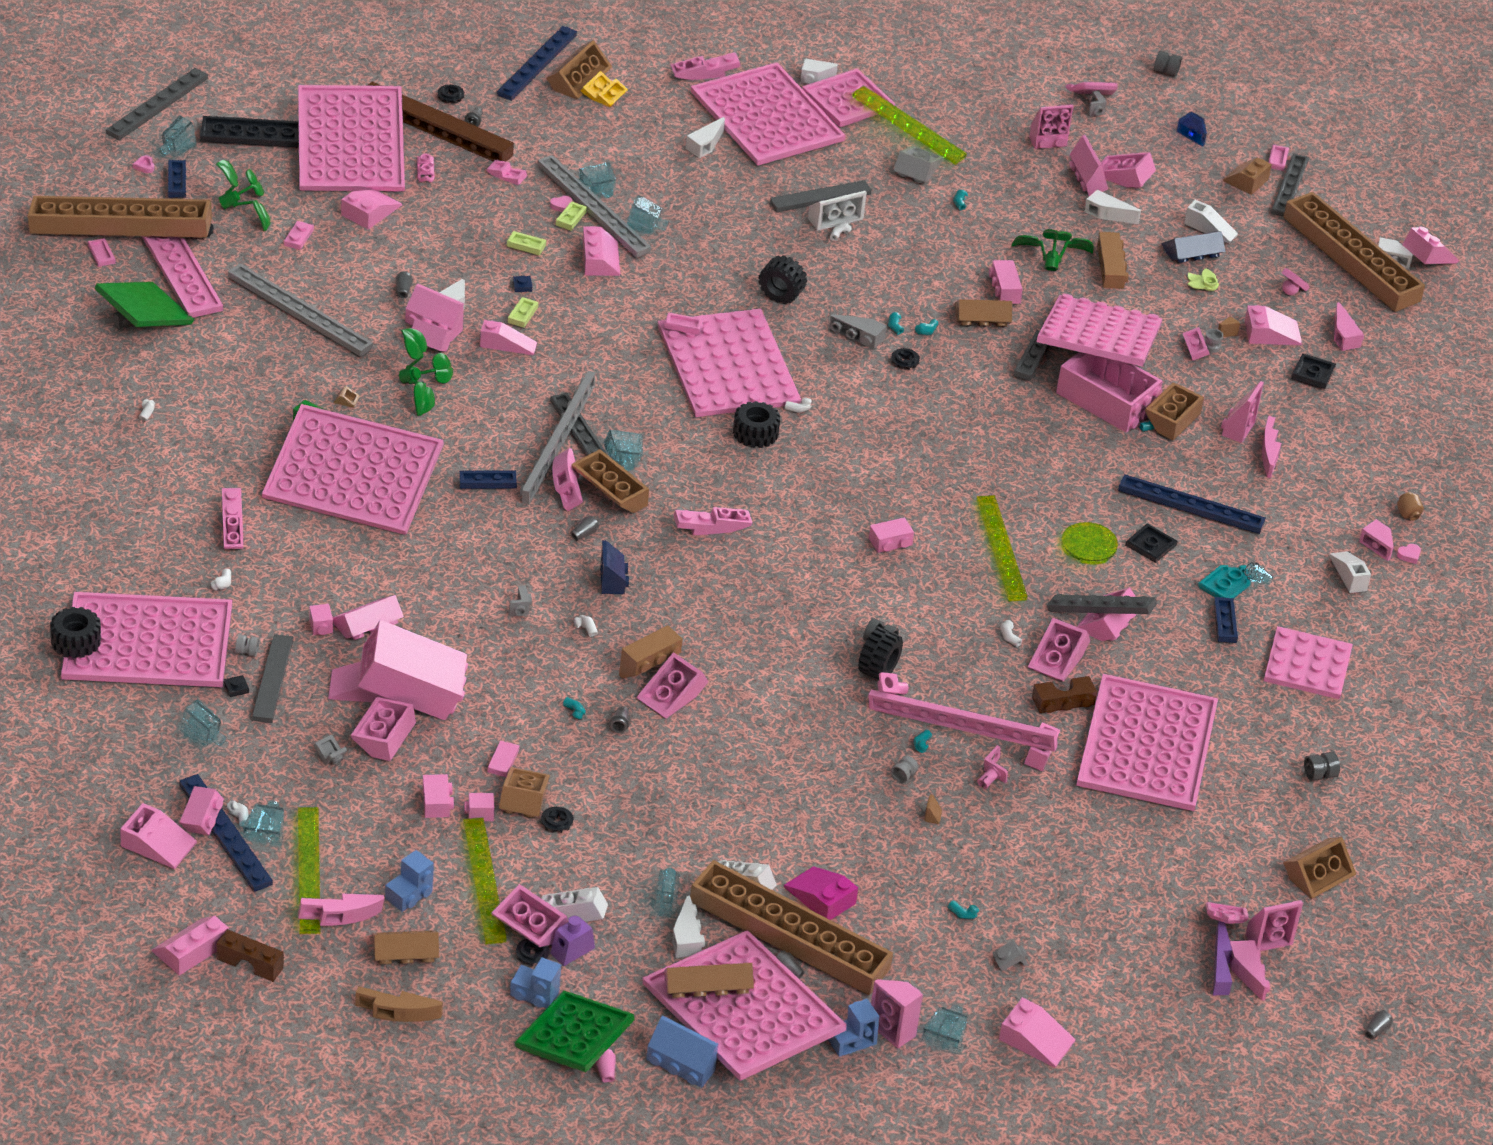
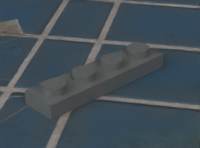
[1013,330,1050,381]

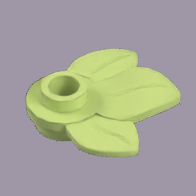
[1188,268,1219,291]

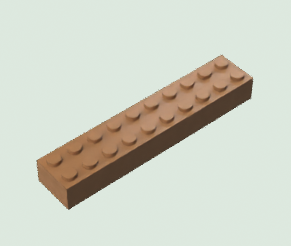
[1283,192,1425,312]
[27,196,212,238]
[690,860,893,996]

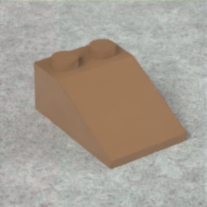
[499,767,550,818]

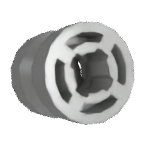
[1205,329,1223,353]
[235,634,260,657]
[891,756,918,783]

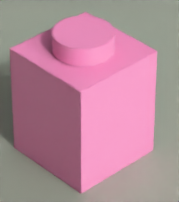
[309,604,333,635]
[464,793,494,821]

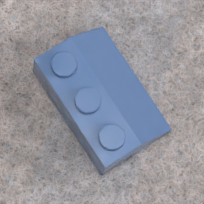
[646,1016,718,1088]

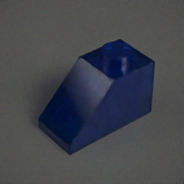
[1177,111,1207,147]

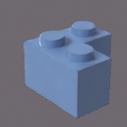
[385,850,434,912]
[510,958,561,1009]
[828,999,879,1057]

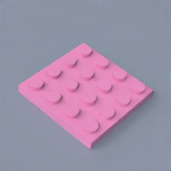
[802,69,895,127]
[1264,626,1353,699]

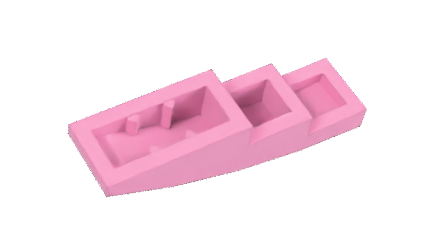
[1262,416,1282,478]

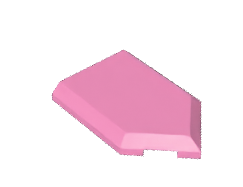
[1065,82,1118,95]
[1205,902,1249,924]

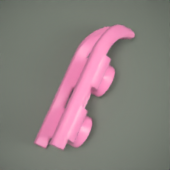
[417,154,434,182]

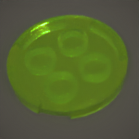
[1061,522,1118,565]

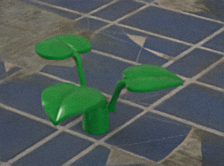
[215,160,271,232]
[1011,229,1094,271]
[399,328,453,416]

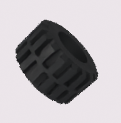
[758,255,807,304]
[733,401,781,448]
[50,607,101,658]
[858,627,903,680]

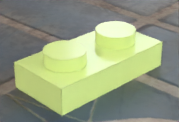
[556,201,587,231]
[507,231,546,255]
[508,297,539,328]

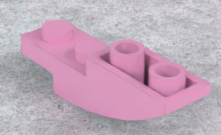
[671,52,740,80]
[552,448,583,511]
[222,488,243,549]
[673,507,752,535]
[298,894,384,926]

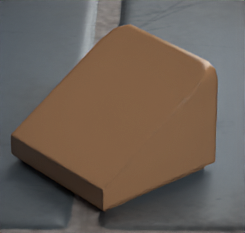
[1218,316,1240,337]
[333,385,360,408]
[924,794,942,824]

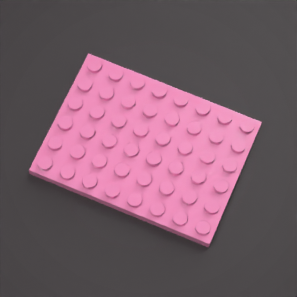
[690,63,845,166]
[298,85,405,191]
[1037,294,1163,367]
[657,309,801,417]
[262,404,444,535]
[61,592,232,687]
[1076,674,1218,811]
[643,930,846,1081]

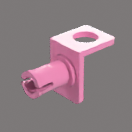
[877,673,909,695]
[977,745,1008,789]

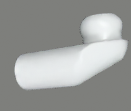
[830,222,852,241]
[785,397,812,413]
[139,399,155,421]
[211,569,231,591]
[573,615,598,637]
[1000,620,1022,647]
[227,801,249,826]

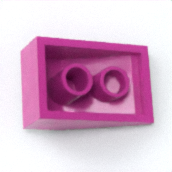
[784,866,858,920]

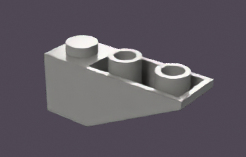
[829,314,887,349]

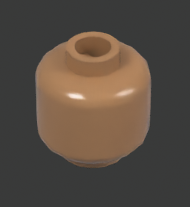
[1397,492,1424,521]

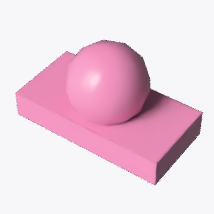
[1282,268,1310,295]

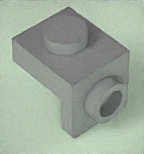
[1088,90,1107,117]
[509,586,532,616]
[313,734,347,765]
[992,940,1028,971]

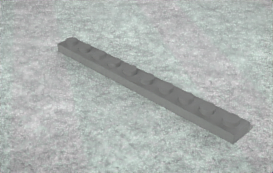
[538,155,651,258]
[228,263,373,357]
[520,371,595,505]

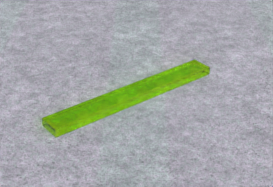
[852,85,967,165]
[976,495,1028,602]
[298,807,321,934]
[463,817,507,945]

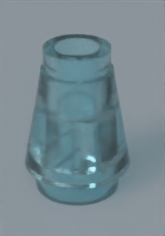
[1244,562,1273,585]

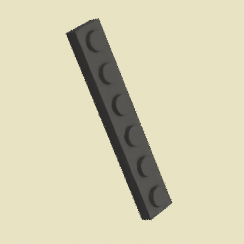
[1047,594,1157,614]

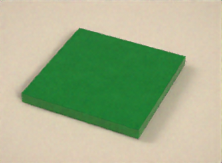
[94,282,194,327]
[515,990,635,1073]

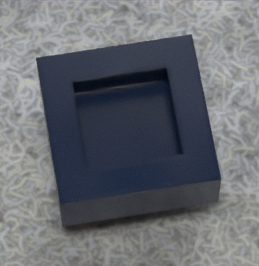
[513,276,533,292]

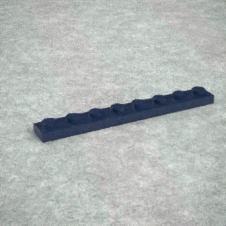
[497,26,577,101]
[1118,474,1266,534]
[179,774,273,892]

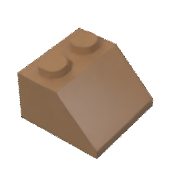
[1223,157,1272,195]

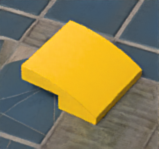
[581,71,628,107]

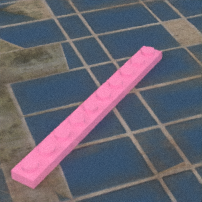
[868,690,1057,752]

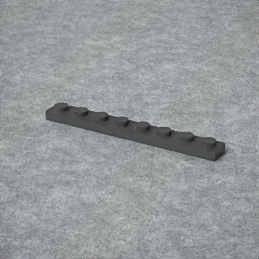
[106,68,208,141]

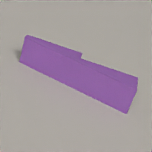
[1213,921,1232,995]

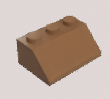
[954,299,1012,327]
[1145,382,1204,441]
[619,625,683,678]
[1283,837,1356,899]
[372,930,439,964]

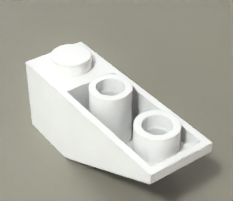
[685,117,725,158]
[1085,190,1141,224]
[1184,199,1238,244]
[1329,551,1371,593]
[719,860,777,890]
[541,887,608,922]
[672,896,705,958]

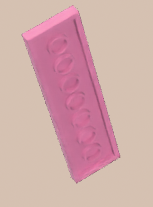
[142,236,223,318]

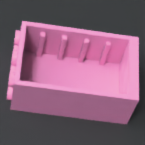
[1056,352,1163,433]
[357,620,468,720]

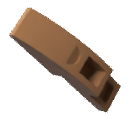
[355,986,443,1022]

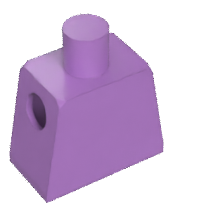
[550,916,595,966]

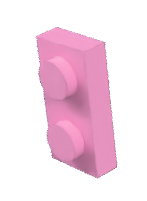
[284,221,314,250]
[1183,327,1209,360]

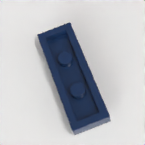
[168,160,186,198]
[459,470,517,489]
[1214,597,1238,643]

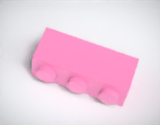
[989,260,1022,304]

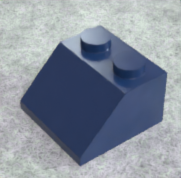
[600,540,629,594]

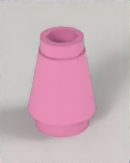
[595,1049,616,1082]

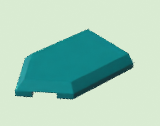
[1198,565,1251,599]

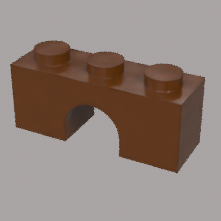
[1032,676,1097,713]
[217,929,284,982]

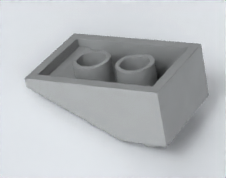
[894,146,944,183]

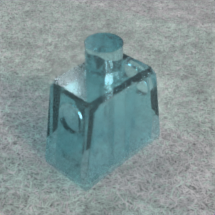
[158,116,197,158]
[578,162,616,198]
[627,195,669,235]
[604,430,643,471]
[180,699,227,748]
[243,800,284,846]
[655,868,680,919]
[921,1005,968,1054]

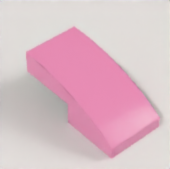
[487,160,527,185]

